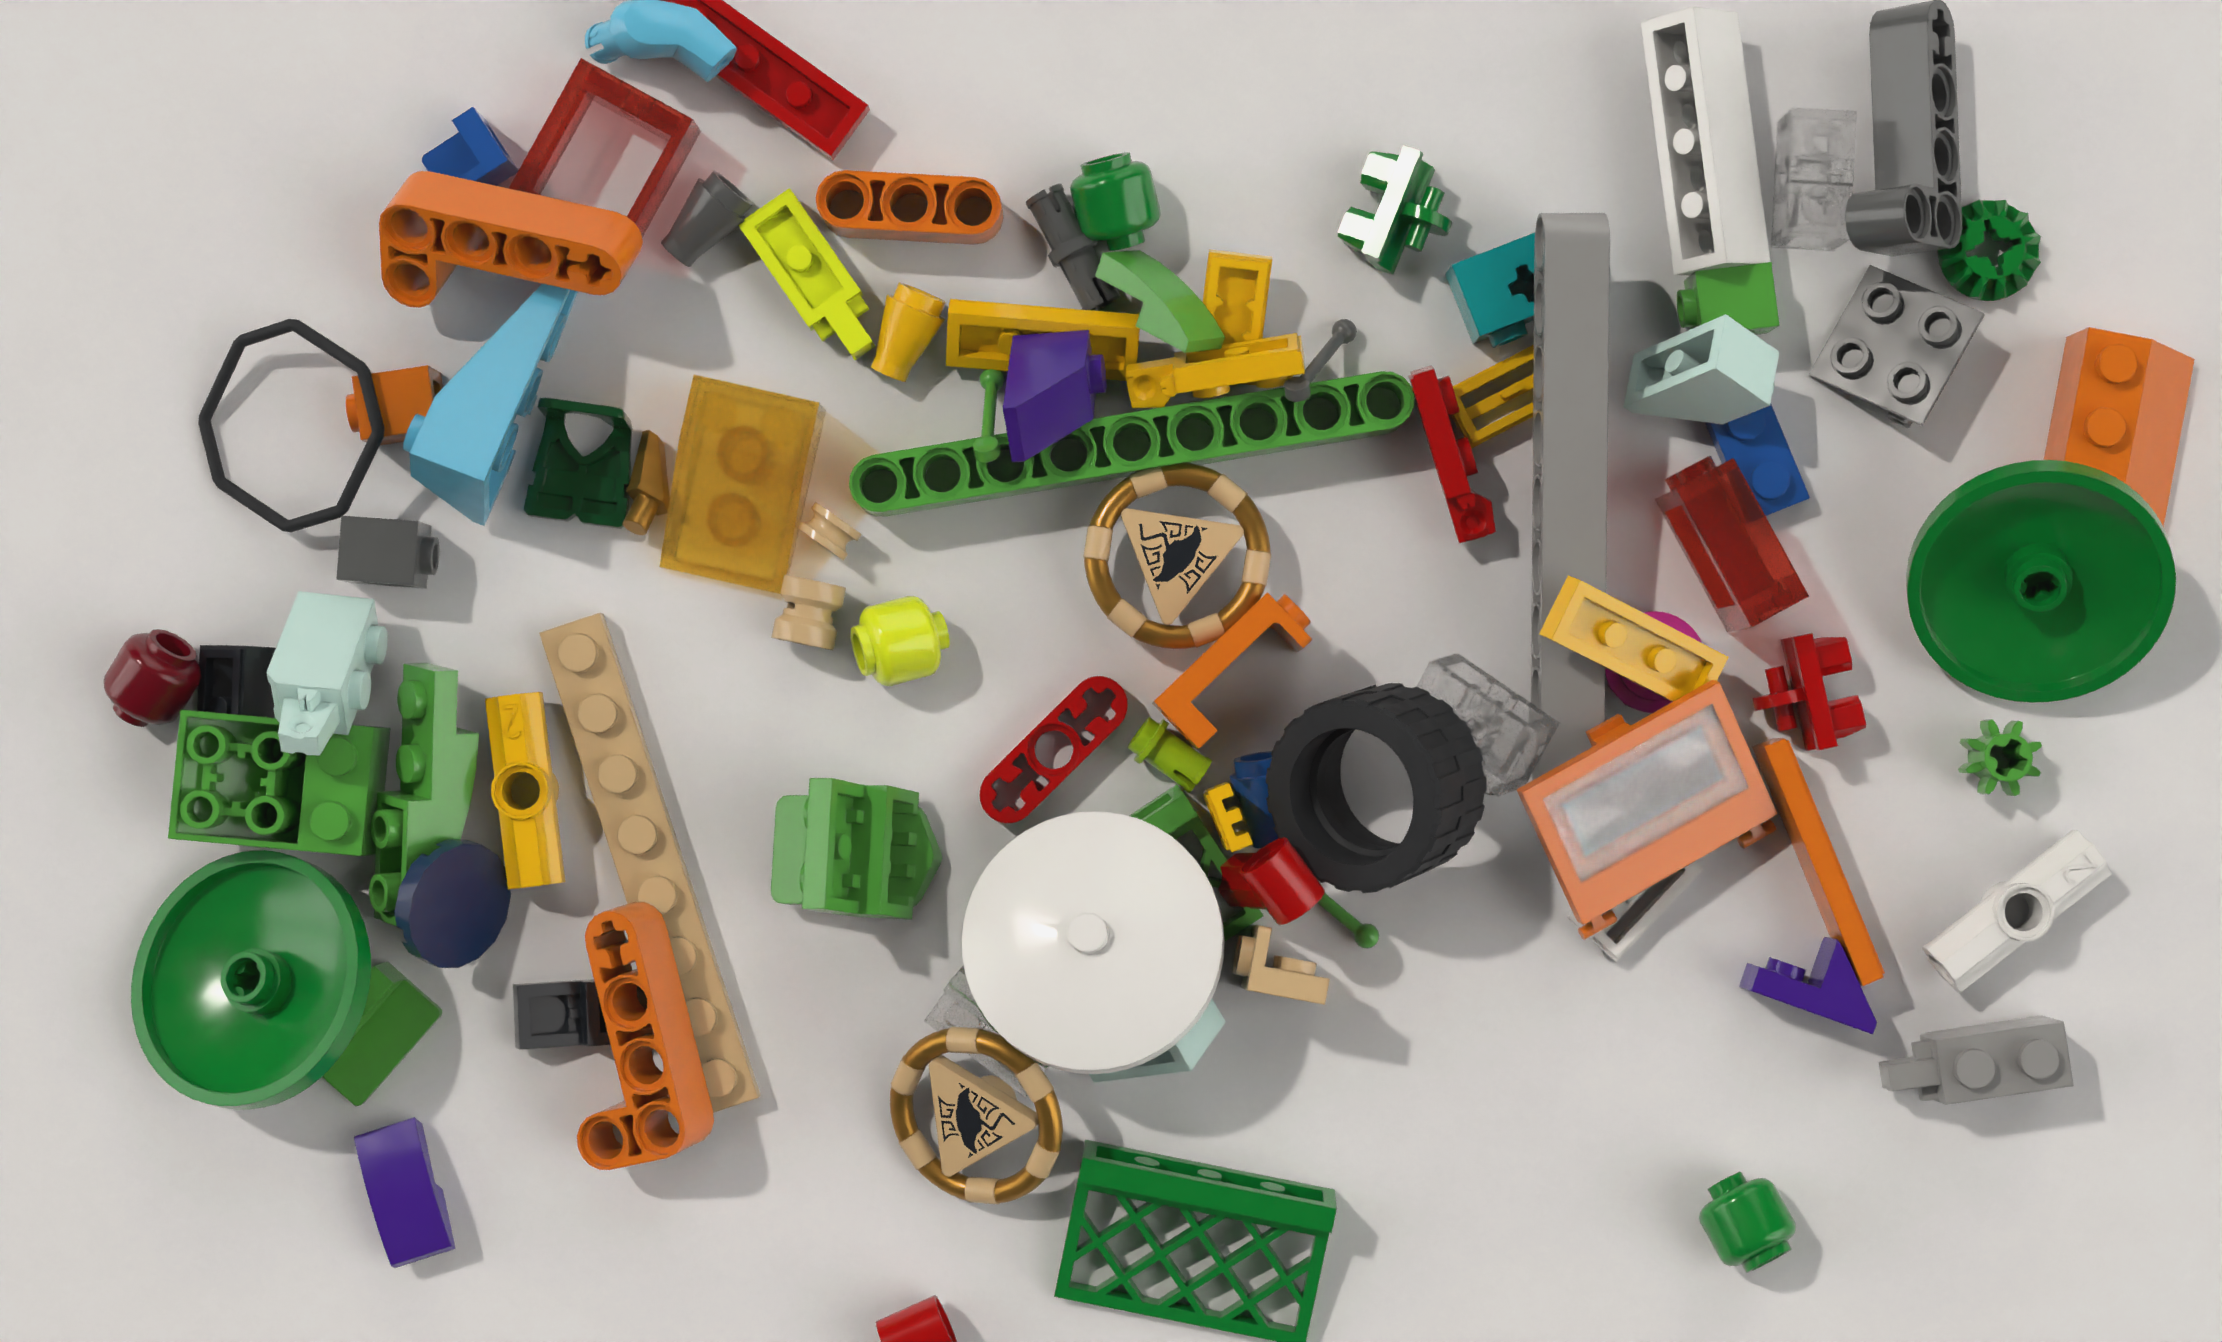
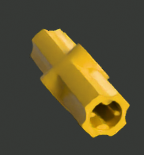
[485,692,566,889]

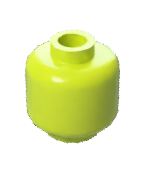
[851,596,950,686]

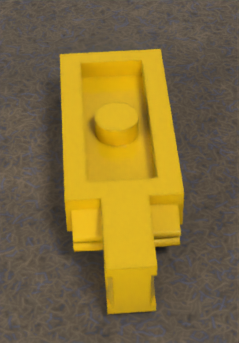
[1126,333,1305,408]

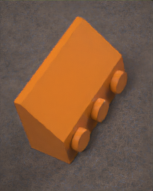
[2044,327,2195,528]

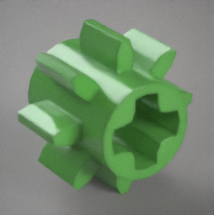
[1958,719,2042,796]

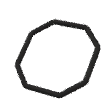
[198,319,385,532]

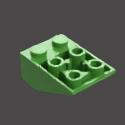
[168,710,391,856]

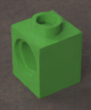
[1677,262,1780,335]

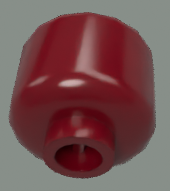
[103,629,202,727]

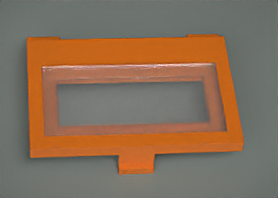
[1516,680,1777,940]

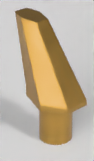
[623,430,671,535]

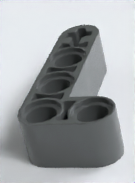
[1845,0,1962,256]

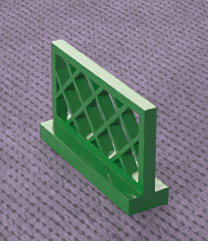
[1054,1139,1337,1342]

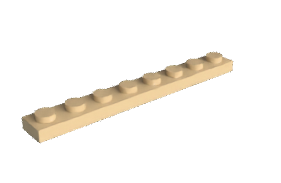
[539,613,761,1113]

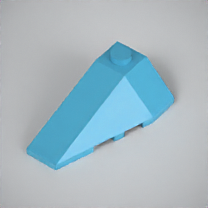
[403,284,578,526]

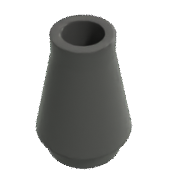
[661,171,753,267]

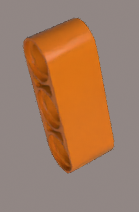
[815,170,1004,245]

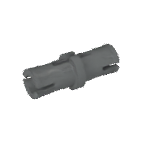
[1025,184,1120,311]

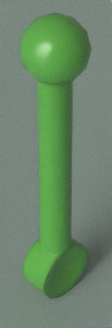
[973,369,1005,462]
[1318,893,1379,949]

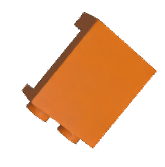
[1152,592,1312,749]

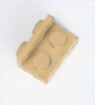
[1232,925,1330,1005]

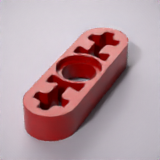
[979,676,1128,823]

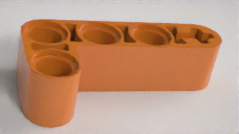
[379,171,643,308]
[577,902,714,1170]

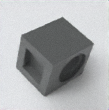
[336,516,440,589]

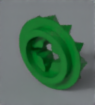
[1937,199,2041,301]

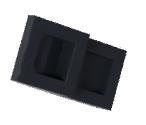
[513,979,647,1050]

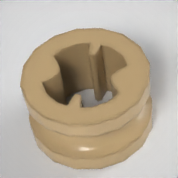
[797,502,862,560]

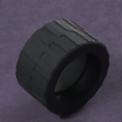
[1266,683,1487,893]

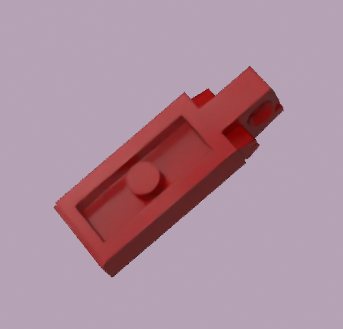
[1408,365,1496,543]

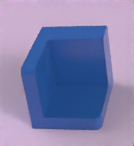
[422,107,519,186]

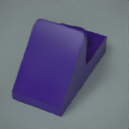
[1739,937,1877,1034]

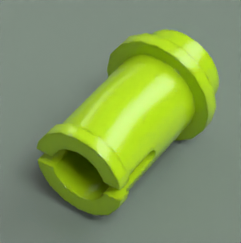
[1127,717,1212,793]

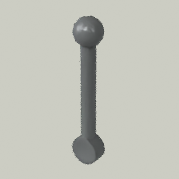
[1284,319,1357,402]

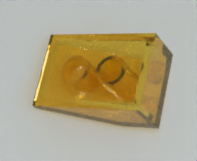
[659,374,826,594]

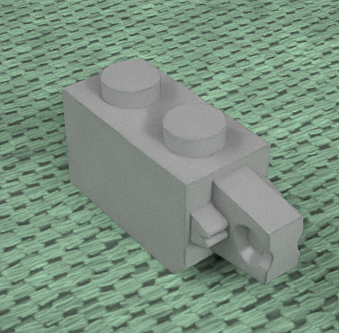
[1878,1016,2074,1105]

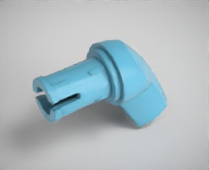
[585,0,737,82]

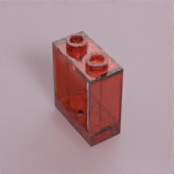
[509,58,701,238]
[1655,456,1809,632]

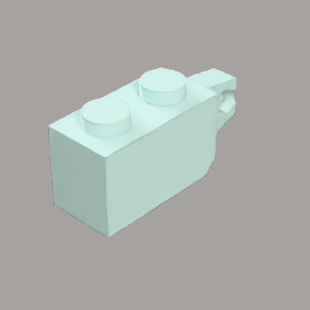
[266,591,388,756]

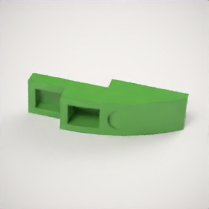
[369,663,479,926]

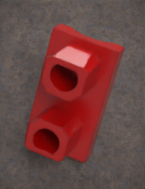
[1752,633,1866,751]

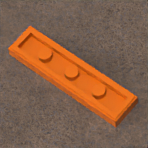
[1752,738,1885,986]

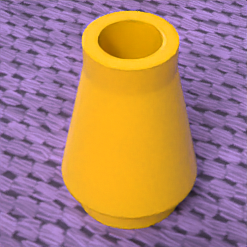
[871,282,946,382]

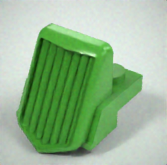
[771,778,943,920]

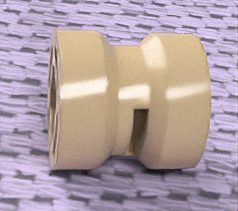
[771,575,846,650]

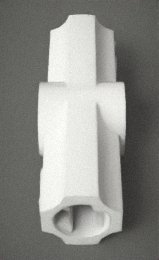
[1922,830,2112,992]

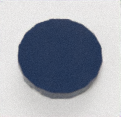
[394,839,511,968]

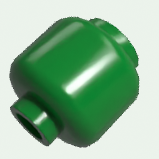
[1070,152,1161,251]
[1699,1172,1796,1273]

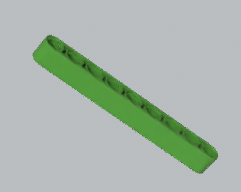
[849,371,1414,516]

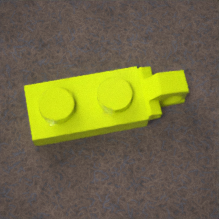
[738,188,876,360]

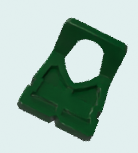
[524,397,633,529]

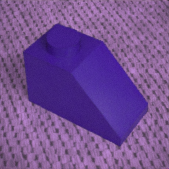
[1003,330,1106,462]

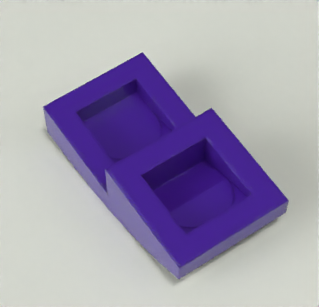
[354,1117,456,1268]

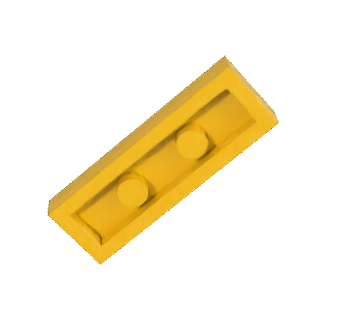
[946,299,1140,381]
[1539,575,1729,702]

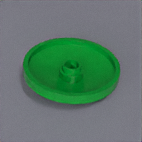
[1906,460,2176,703]
[131,850,371,1110]

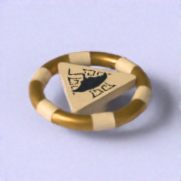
[1083,463,1271,649]
[890,1027,1063,1204]

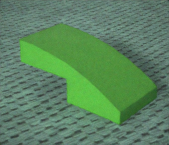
[1095,250,1225,353]

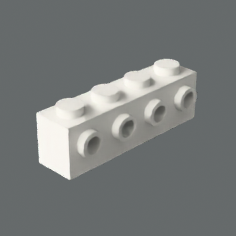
[1641,6,1770,276]

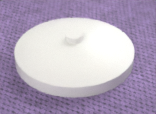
[962,811,1224,1074]

